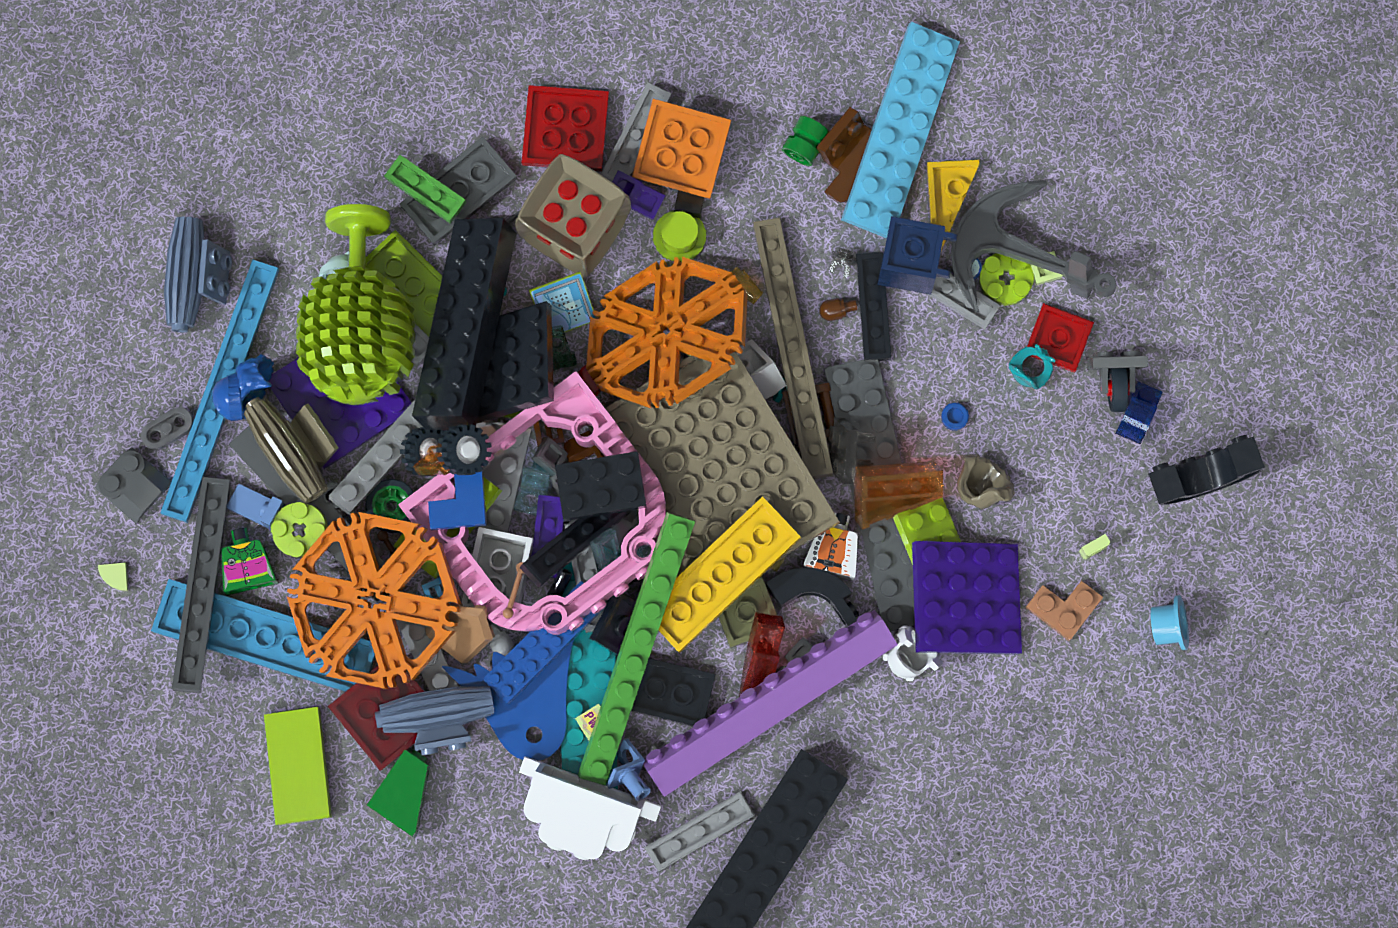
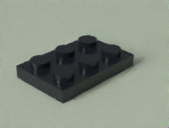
[555,451,647,521]
[631,658,716,727]

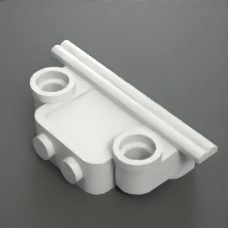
[519,756,661,860]

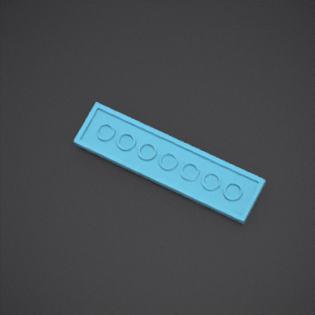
[841,22,960,238]

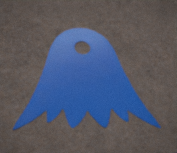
[442,640,574,761]

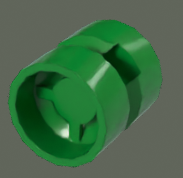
[782,116,829,167]

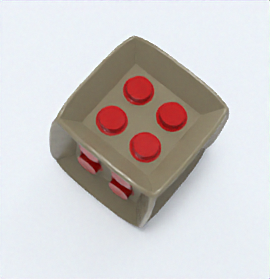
[515,154,631,277]

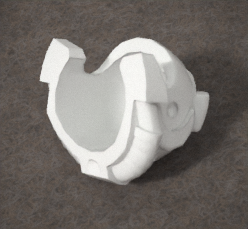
[883,625,943,681]

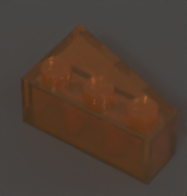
[854,461,943,530]

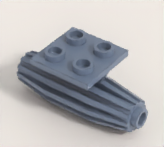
[164,217,232,333]
[375,687,494,755]

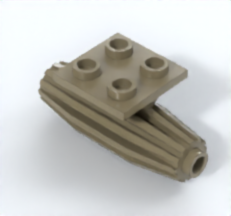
[244,397,339,504]

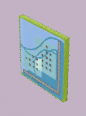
[529,271,596,337]

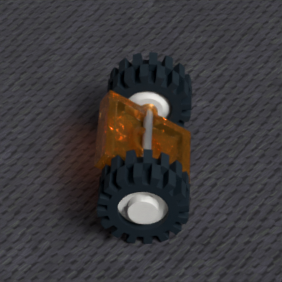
[400,424,492,476]

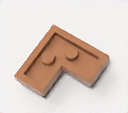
[1025,581,1103,641]

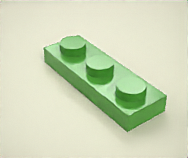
[384,155,466,224]

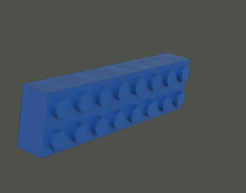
[483,581,606,705]

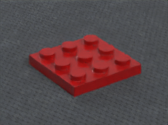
[521,85,609,172]

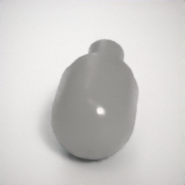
[489,623,515,656]

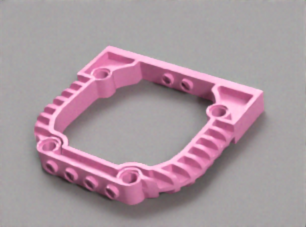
[398,371,666,635]

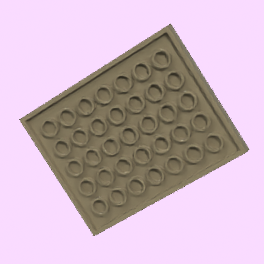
[587,352,840,577]

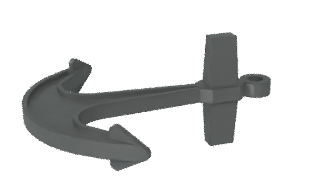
[951,180,1116,313]

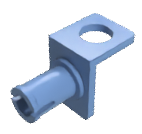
[607,739,651,801]

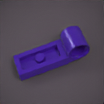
[531,495,564,578]

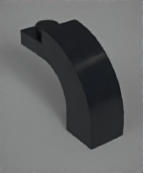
[766,568,859,628]

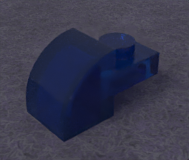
[1115,381,1163,444]

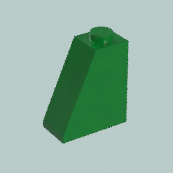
[367,750,430,838]

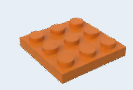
[632,98,732,199]

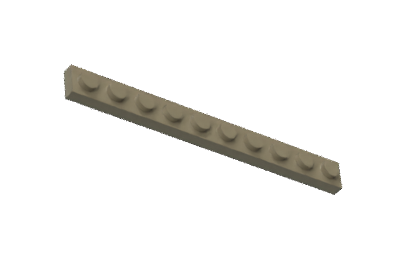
[753,217,833,479]

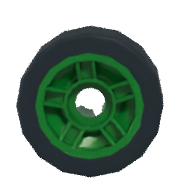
[365,479,414,533]

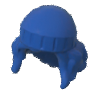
[212,354,274,421]

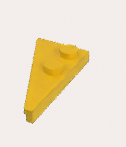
[927,160,979,251]

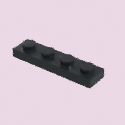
[856,252,891,361]

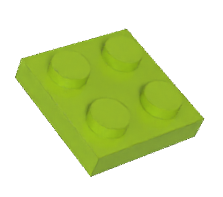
[892,497,961,565]

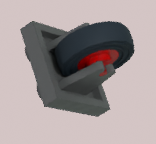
[1086,351,1148,412]

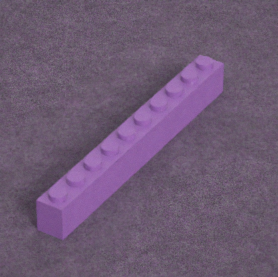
[643,610,898,797]

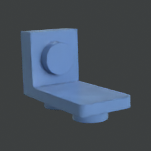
[227,484,286,530]

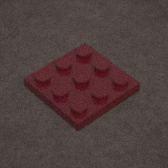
[327,665,424,771]

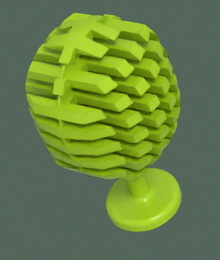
[296,204,415,405]

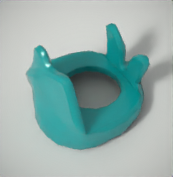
[1009,344,1055,390]

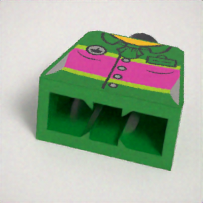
[222,528,279,596]

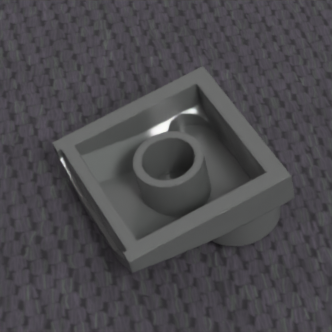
[95,447,171,524]

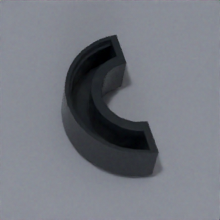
[1148,435,1265,505]

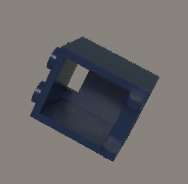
[878,216,958,295]

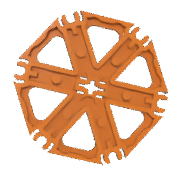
[586,257,748,408]
[287,512,461,689]

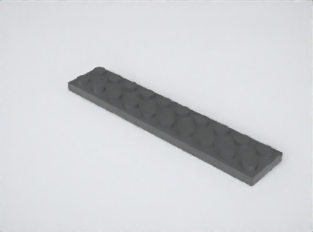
[824,359,915,632]

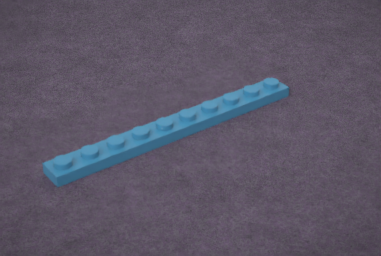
[160,259,279,523]

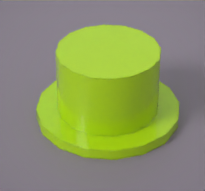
[653,210,706,262]

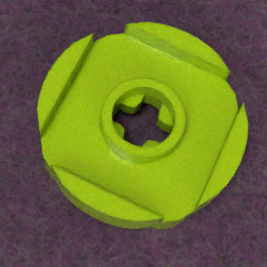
[979,253,1034,306]
[271,502,328,558]

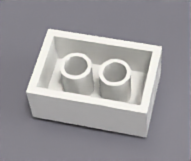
[462,527,534,608]

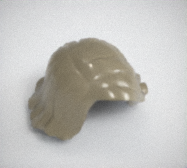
[957,454,1015,509]

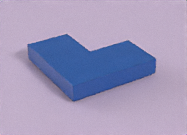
[428,470,487,530]

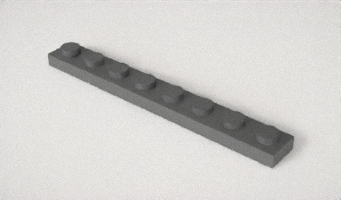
[172,477,231,694]

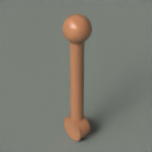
[503,562,525,619]

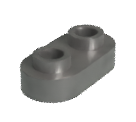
[141,407,194,450]

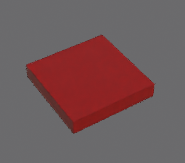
[1027,303,1094,373]

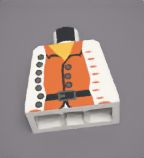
[803,513,858,581]

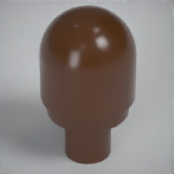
[819,298,858,321]

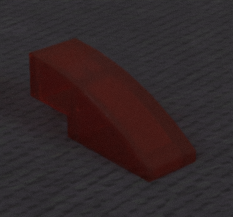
[739,612,785,697]

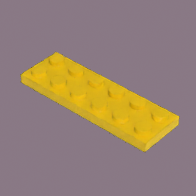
[658,496,802,653]

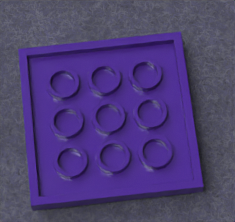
[268,357,411,469]
[912,541,1022,655]

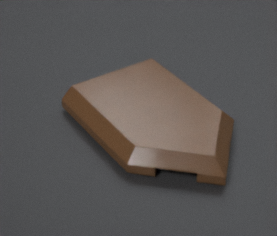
[425,602,495,663]

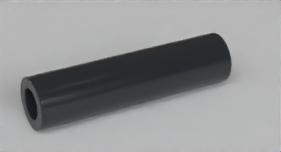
[546,568,573,596]

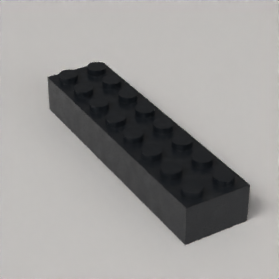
[412,218,517,430]
[686,749,848,928]

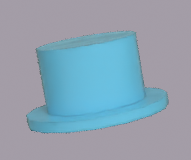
[1151,595,1189,650]

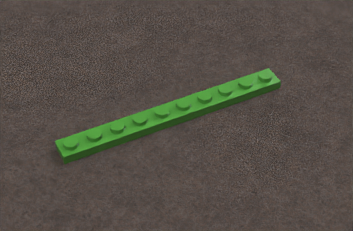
[577,512,695,786]

